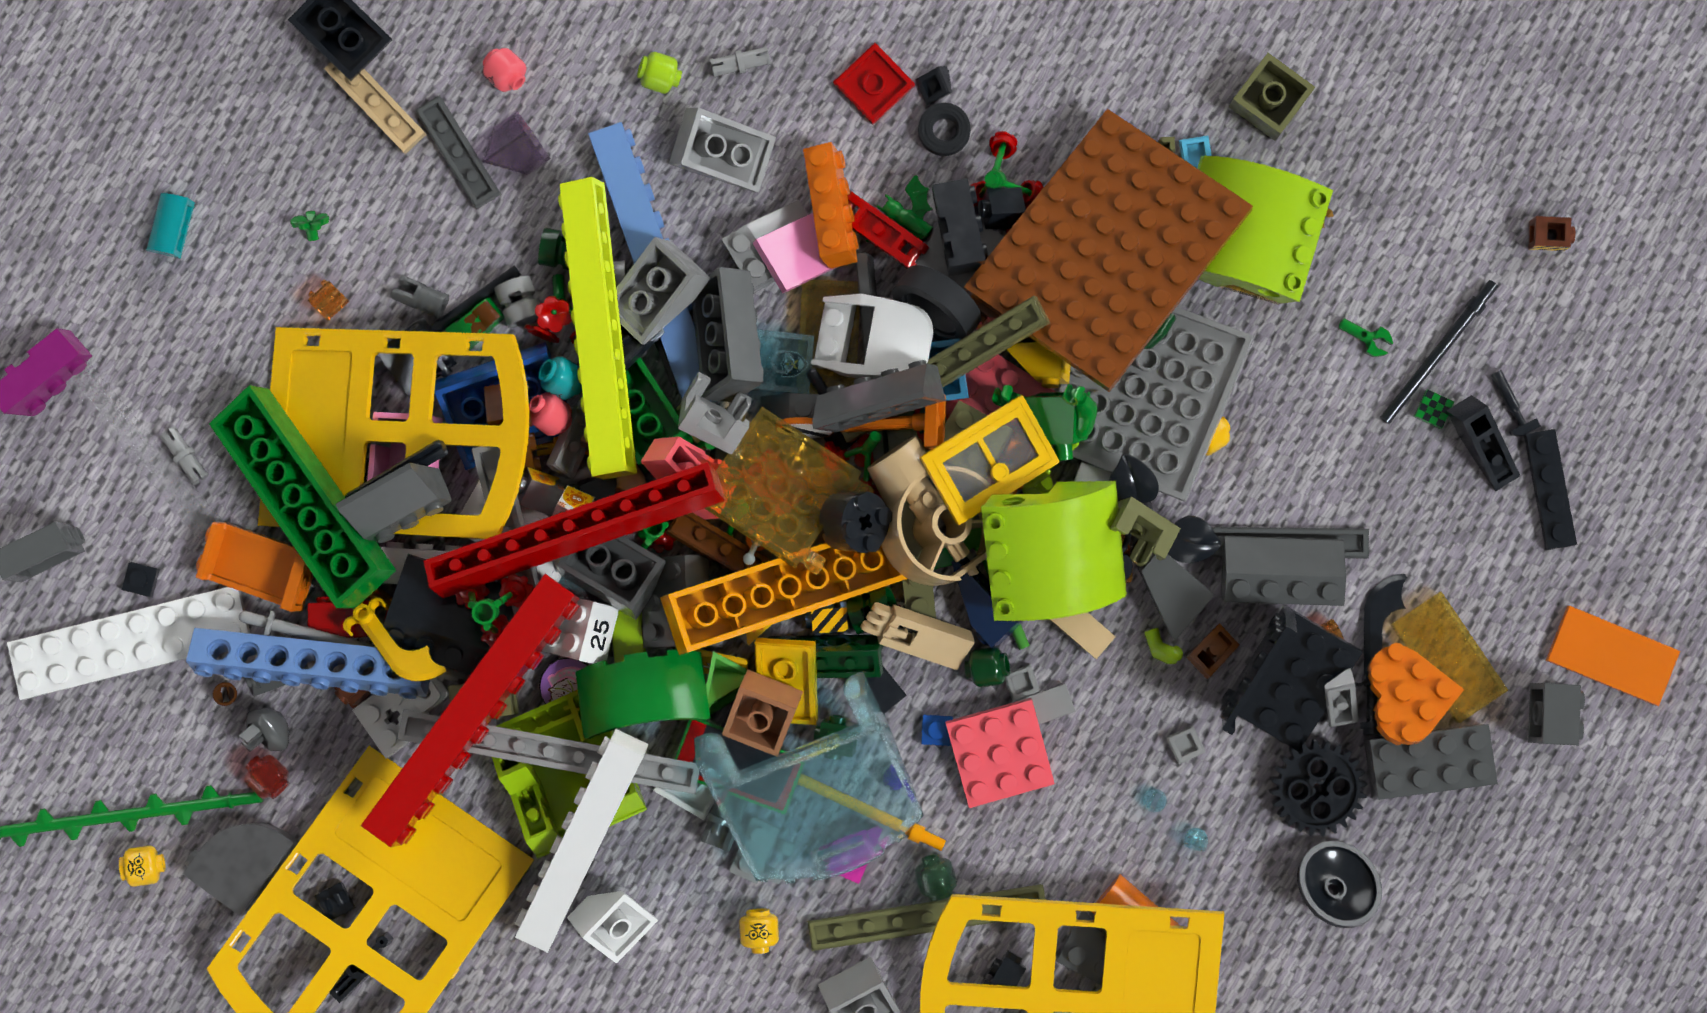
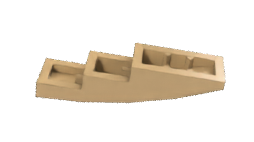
[1049,612,1116,659]

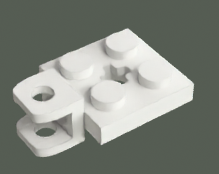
[352,676,448,758]

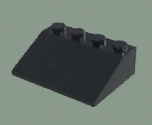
[384,554,514,675]

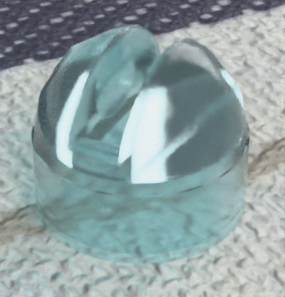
[1142,788,1167,813]
[1183,828,1208,852]

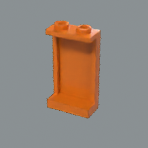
[196,522,313,612]

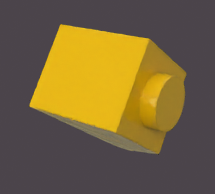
[1007,342,1071,389]

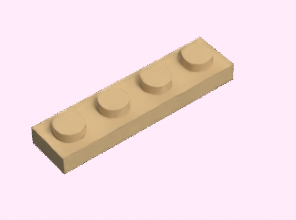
[324,62,427,154]

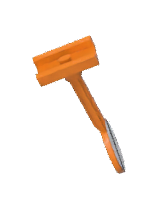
[775,394,946,451]

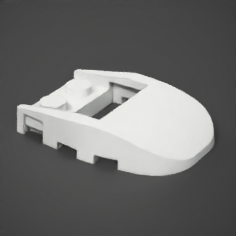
[811,294,933,379]

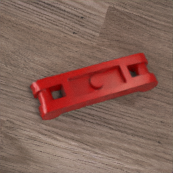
[847,191,929,269]

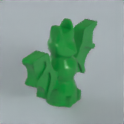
[866,175,934,249]

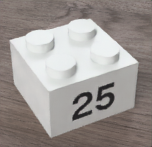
[542,599,619,664]

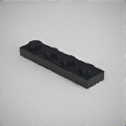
[1524,429,1577,550]

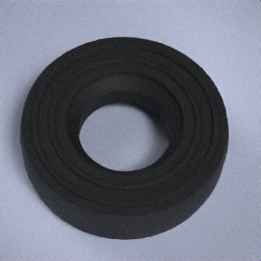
[918,103,971,156]

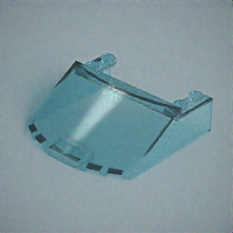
[694,671,924,884]

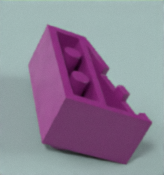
[0,328,92,416]

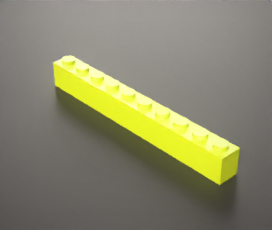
[558,177,637,480]

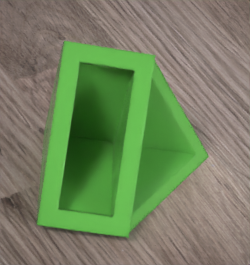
[706,651,747,715]

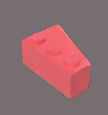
[641,437,741,520]

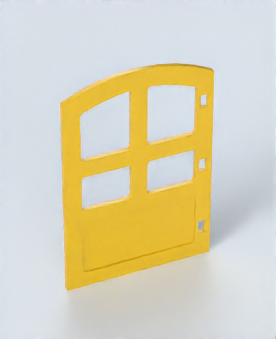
[258,327,529,539]
[207,745,534,1013]
[920,894,1224,1013]

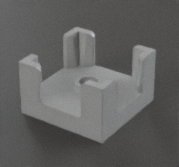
[678,372,751,455]

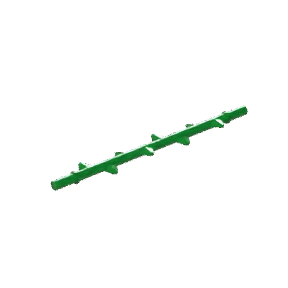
[0,785,263,847]

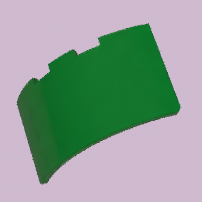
[576,650,710,739]

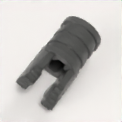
[390,275,449,319]

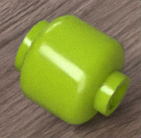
[637,52,682,94]

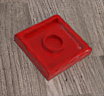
[833,43,915,125]

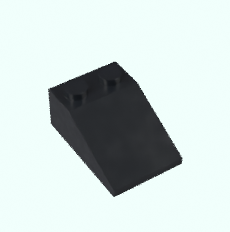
[288,0,392,81]

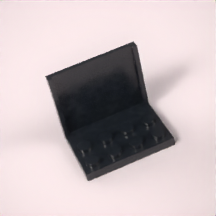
[1220,604,1363,751]

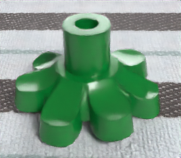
[290,211,329,241]

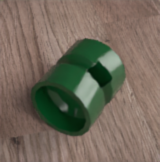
[538,228,569,270]
[847,586,898,635]

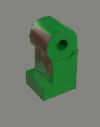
[445,298,504,349]

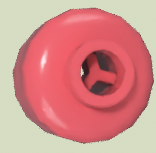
[483,48,526,92]
[529,392,572,436]

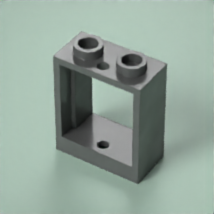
[0,521,85,582]

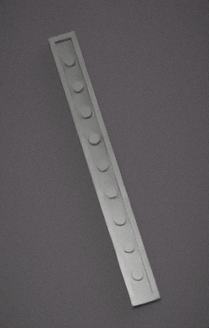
[397,710,701,794]

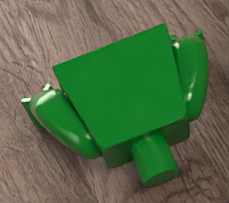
[992,384,1097,461]

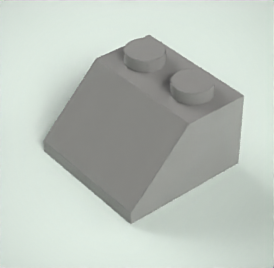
[818,957,901,1013]

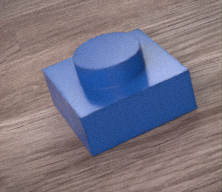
[921,715,953,746]

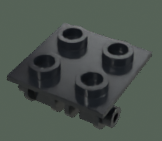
[377,316,457,398]

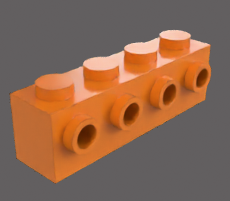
[803,142,859,269]

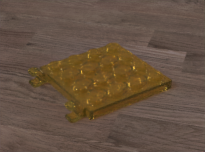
[705,407,875,575]

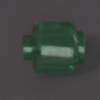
[915,854,957,901]

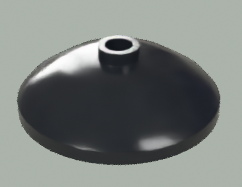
[1297,841,1382,928]

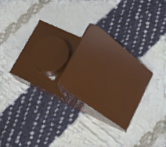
[1186,623,1240,679]

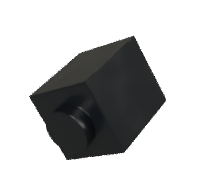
[978,187,1026,229]

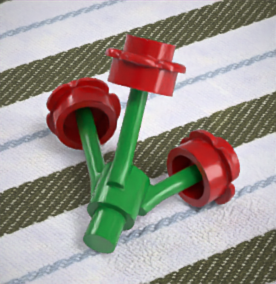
[970,131,1044,208]

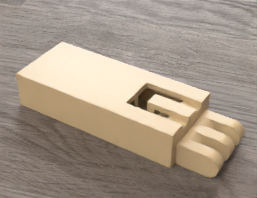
[860,602,975,670]

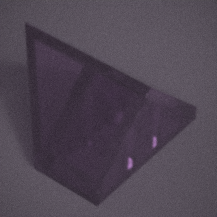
[482,111,551,175]

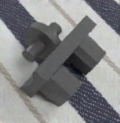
[701,791,748,852]

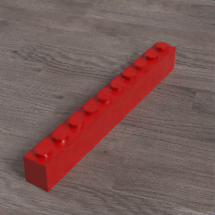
[423,462,725,598]

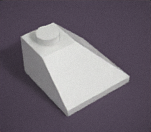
[567,891,658,963]

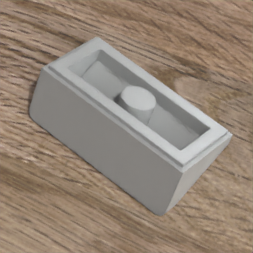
[1324,668,1359,727]

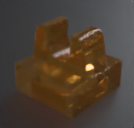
[308,280,350,321]

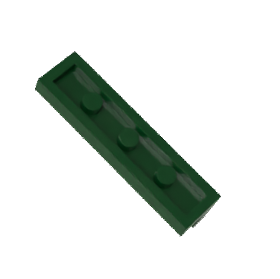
[768,634,883,678]

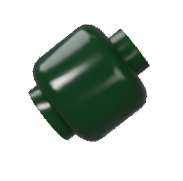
[964,647,1010,687]

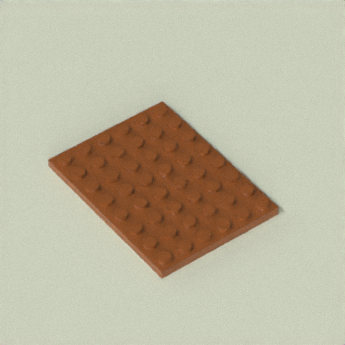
[964,109,1253,392]

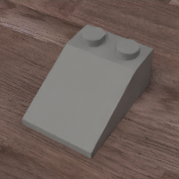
[669,107,776,193]
[721,200,807,294]
[616,237,711,345]

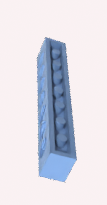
[186,628,430,699]

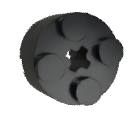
[819,490,892,553]

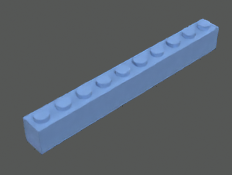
[588,122,718,403]

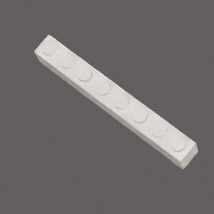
[515,729,649,953]

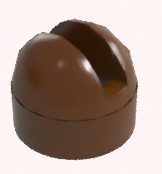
[213,682,237,706]

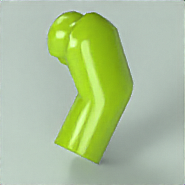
[1144,628,1183,664]

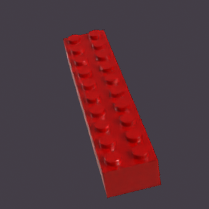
[360,574,580,848]

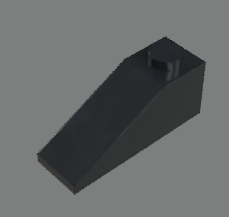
[1447,395,1520,491]

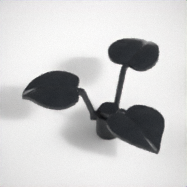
[1109,453,1221,581]

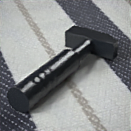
[1491,370,1541,436]

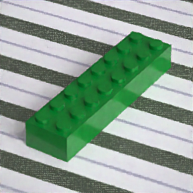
[209,385,397,609]

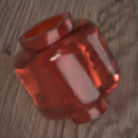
[244,755,290,799]

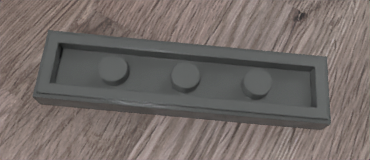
[415,95,501,209]

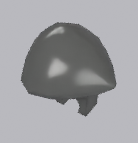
[239,708,289,752]

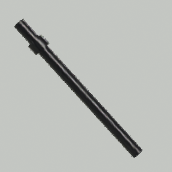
[374,265,521,377]
[1380,280,1499,424]

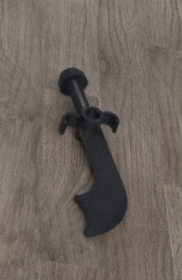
[1352,574,1407,736]

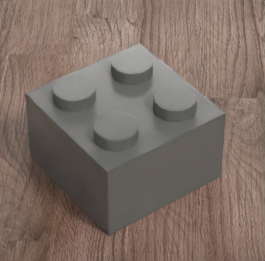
[1528,683,1585,746]

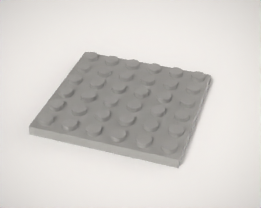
[1025,307,1254,502]

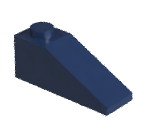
[951,557,1023,648]

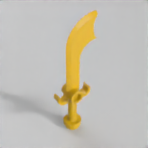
[343,598,446,681]

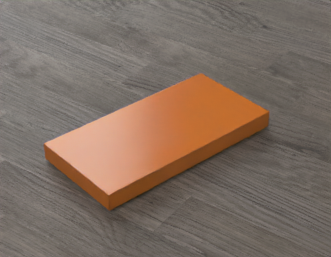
[1545,606,1680,706]

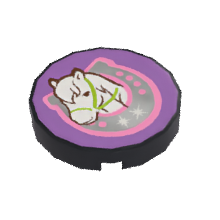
[539,657,589,704]

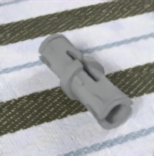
[710,46,771,78]
[160,427,209,485]

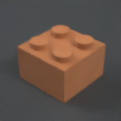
[722,669,803,757]

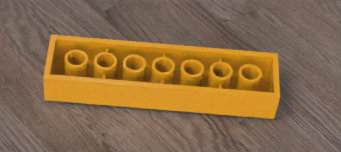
[660,543,908,655]

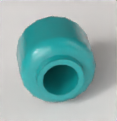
[539,356,582,400]

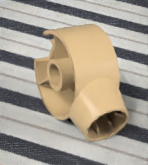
[867,435,991,586]

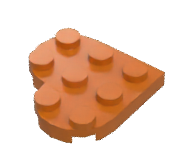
[1367,643,1464,745]

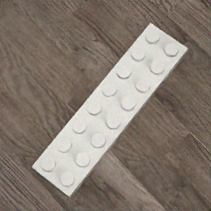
[7,587,251,700]

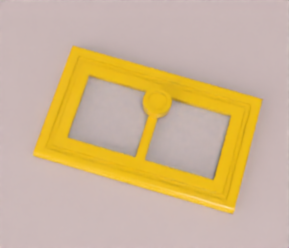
[920,395,1060,526]

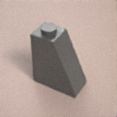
[1138,552,1215,640]

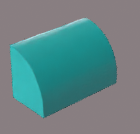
[146,193,195,259]

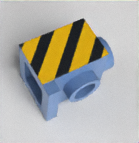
[805,601,849,634]

